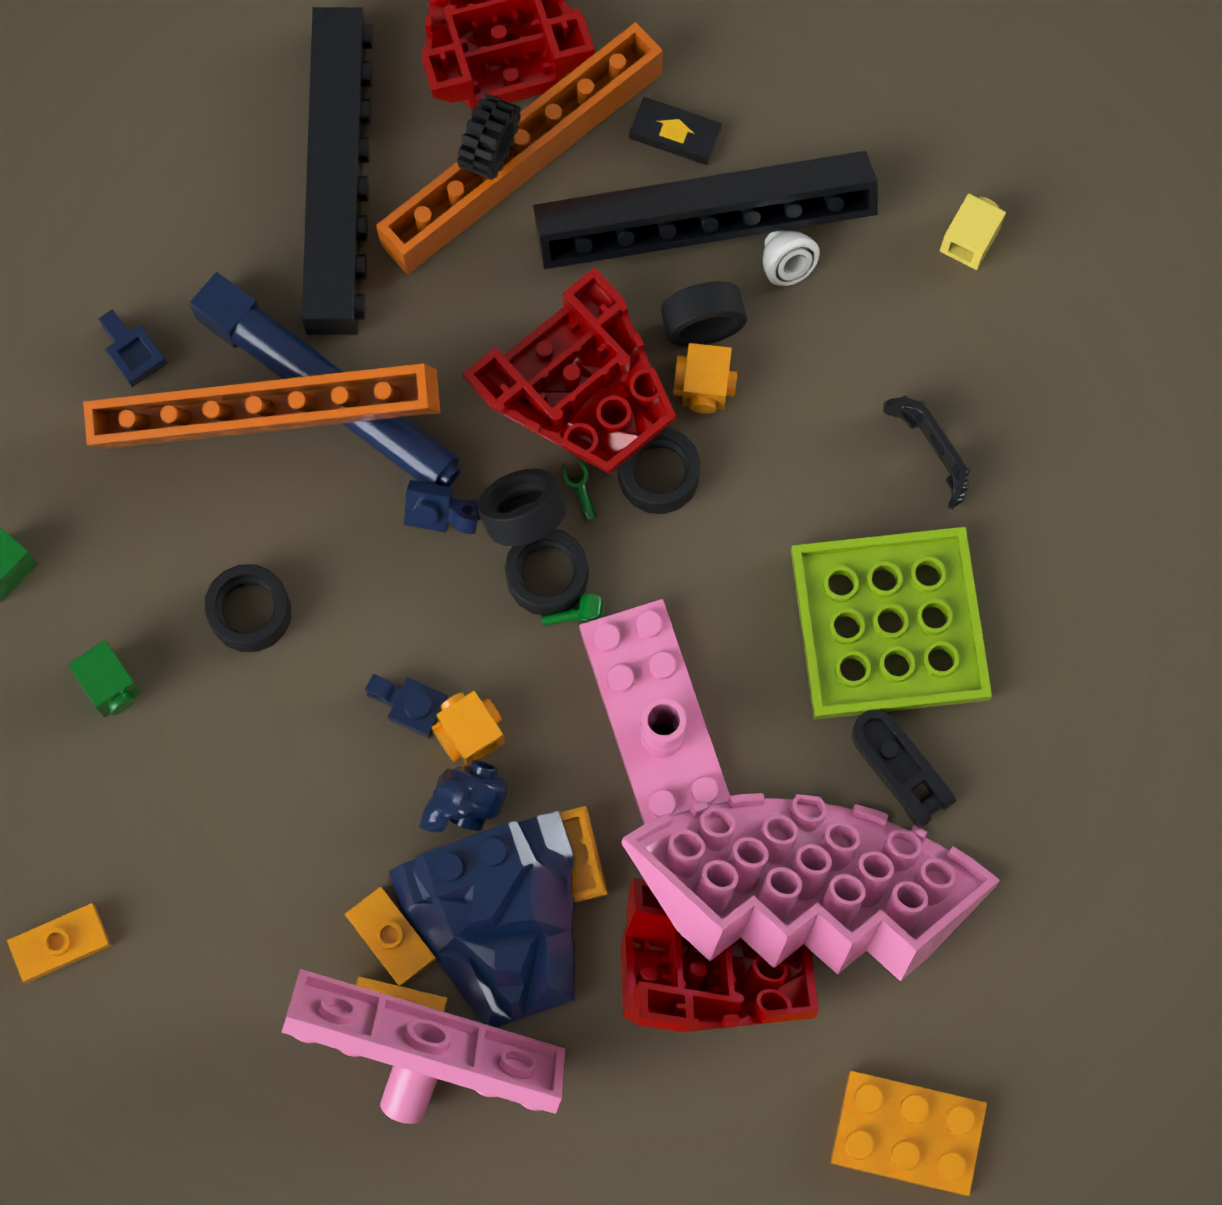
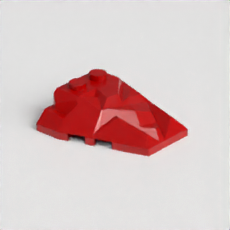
[421,0,595,109]
[462,267,676,474]
[620,877,819,1033]

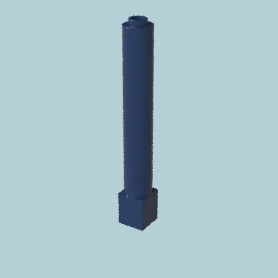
[189,272,460,487]

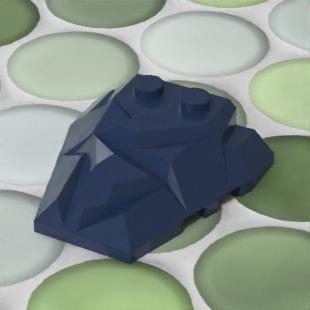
[389,811,575,1028]

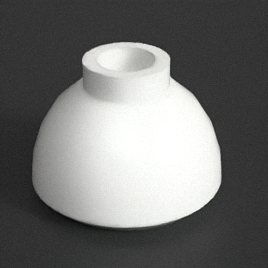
[763,230,820,286]

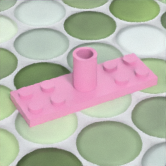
[579,599,730,824]
[282,969,566,1124]

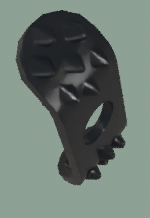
[883,395,971,510]

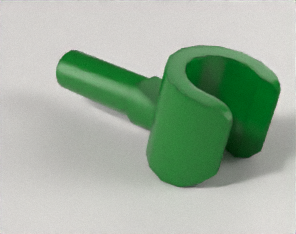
[561,458,597,521]
[542,594,604,626]

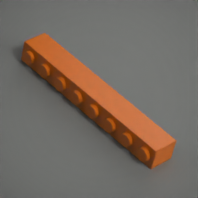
[376,22,663,275]
[83,363,441,449]

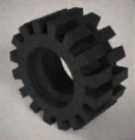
[457,94,521,180]

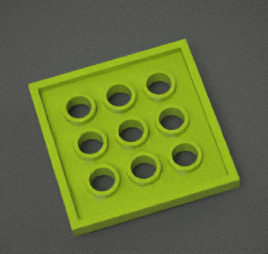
[791,527,992,720]

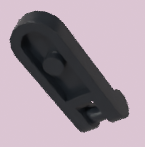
[852,709,956,829]

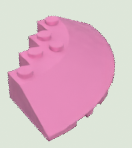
[621,793,1000,981]

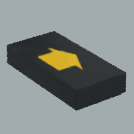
[629,97,722,165]

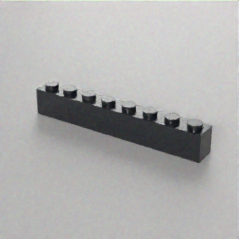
[302,7,373,335]
[533,151,878,269]

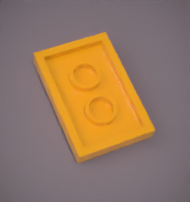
[830,1071,987,1196]

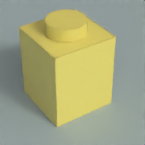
[940,193,1006,270]

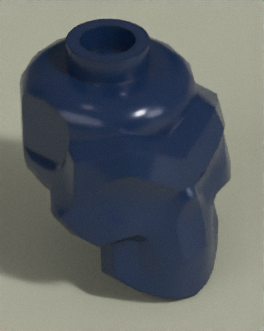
[419,760,507,832]

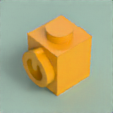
[673,343,738,414]
[431,691,505,765]

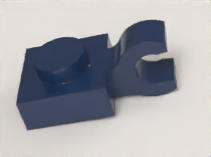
[98,309,167,387]
[404,480,481,534]
[365,674,448,738]

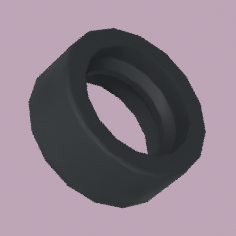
[661,281,747,347]
[618,427,701,514]
[478,469,566,546]
[505,529,589,615]
[204,564,291,652]

